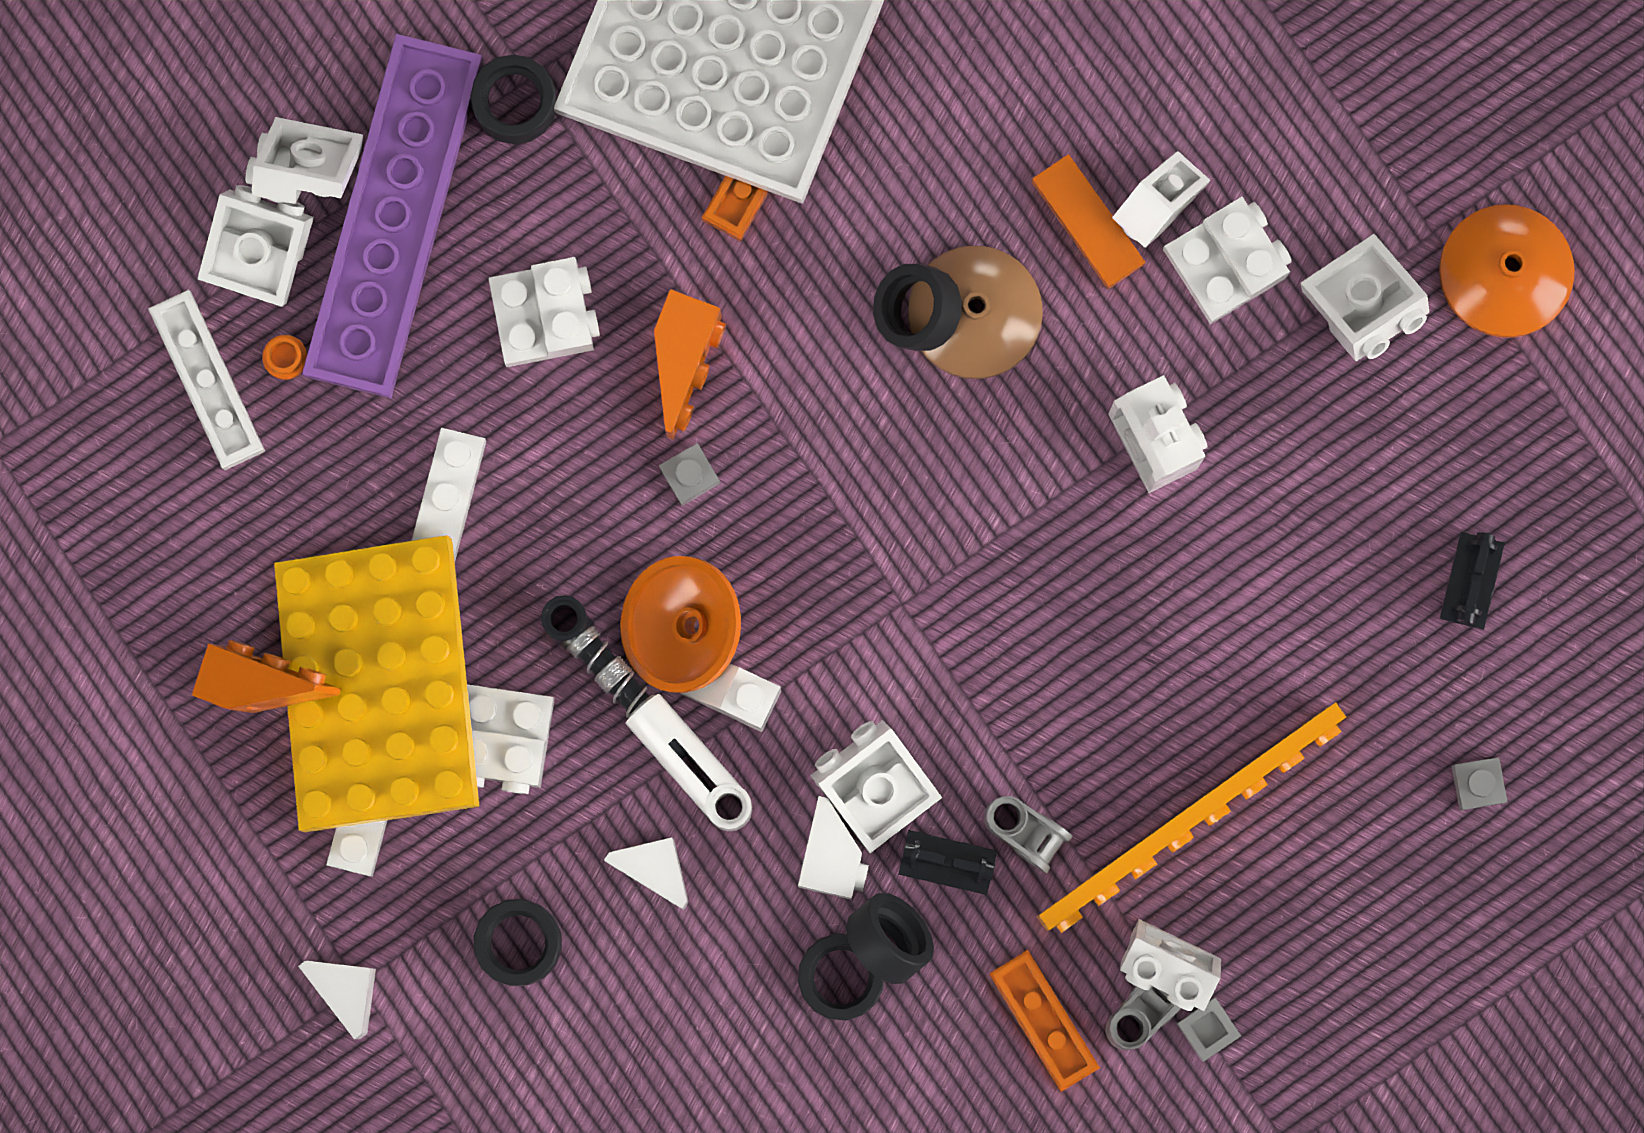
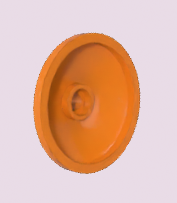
[1439,204,1574,338]
[620,556,741,693]

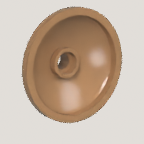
[908,246,1043,379]

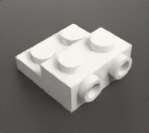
[245,117,363,204]
[198,185,314,307]
[1163,197,1291,324]
[1301,234,1429,361]
[489,257,600,367]
[467,684,555,794]
[810,720,942,853]
[1120,919,1221,1011]

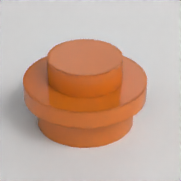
[262,335,308,380]

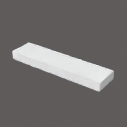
[148,290,265,470]

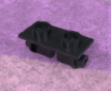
[1439,532,1505,630]
[898,830,997,895]

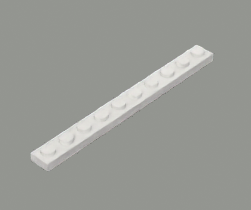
[326,428,486,877]

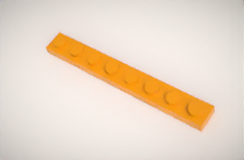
[1037,702,1346,933]

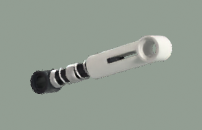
[541,595,753,832]

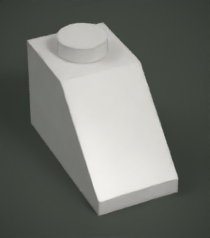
[1112,151,1211,248]
[680,664,781,732]
[798,796,869,900]

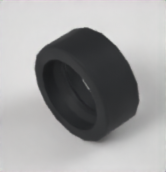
[470,54,557,145]
[873,264,962,351]
[846,893,934,984]
[474,899,562,986]
[798,933,884,1021]

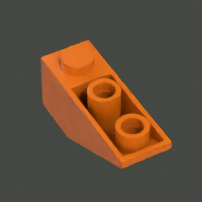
[654,289,726,440]
[192,639,341,713]

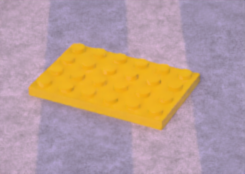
[274,535,479,832]

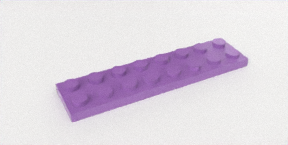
[302,34,484,399]

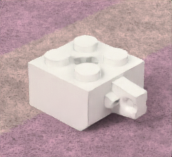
[1108,375,1207,493]

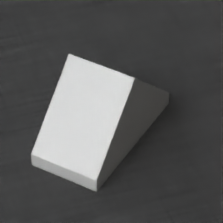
[604,837,689,910]
[298,961,376,1039]

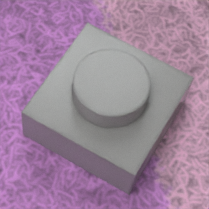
[659,443,721,506]
[1452,757,1507,811]
[1176,998,1241,1062]

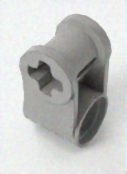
[984,796,1073,874]
[1105,986,1181,1051]

